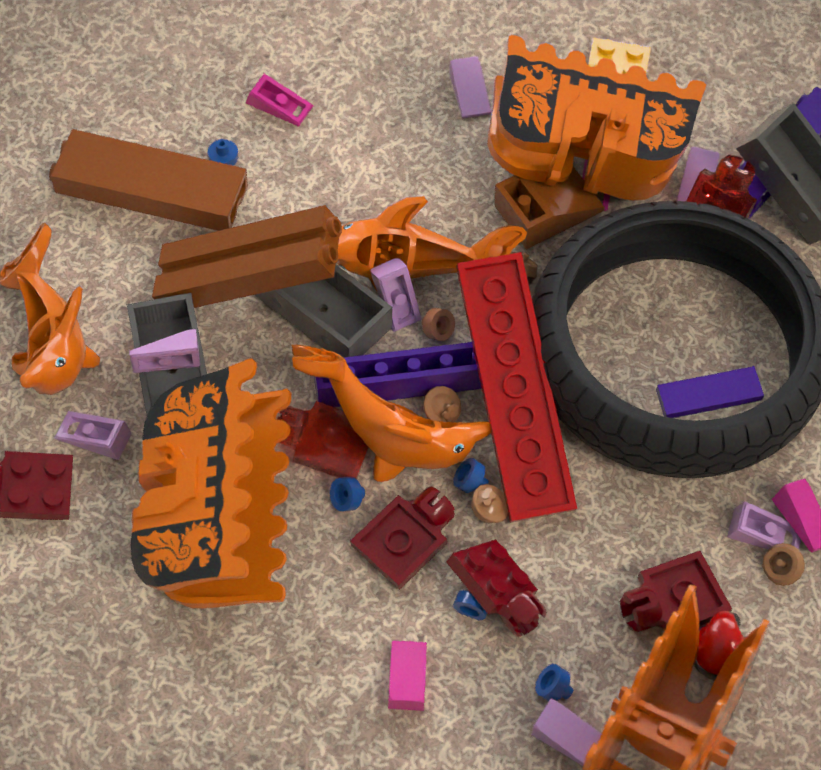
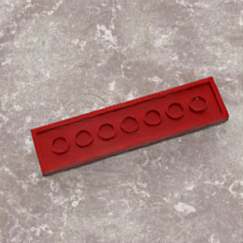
[456,252,578,523]

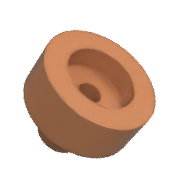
[422,308,455,341]

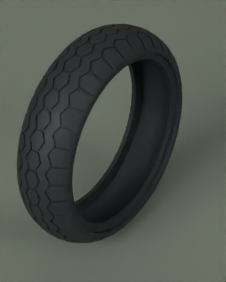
[532,201,821,478]

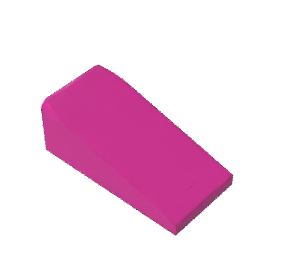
[246,73,314,127]
[771,478,821,553]
[388,640,427,711]

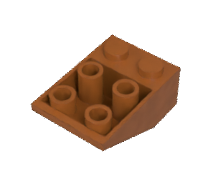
[494,167,605,250]

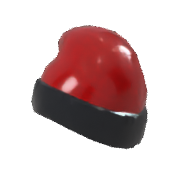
[694,610,745,681]

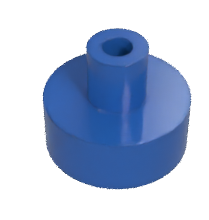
[208,139,238,166]
[453,457,489,493]
[330,477,365,512]
[453,590,487,620]
[535,664,573,702]

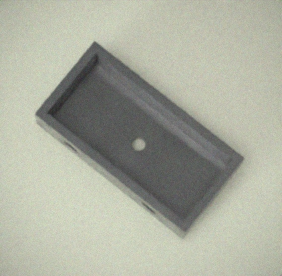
[736,103,821,245]
[255,265,393,358]
[126,293,207,416]

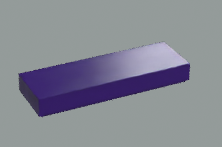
[656,366,764,418]

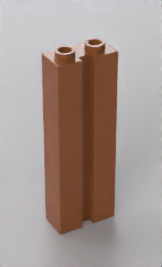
[49,129,248,231]
[152,205,342,308]

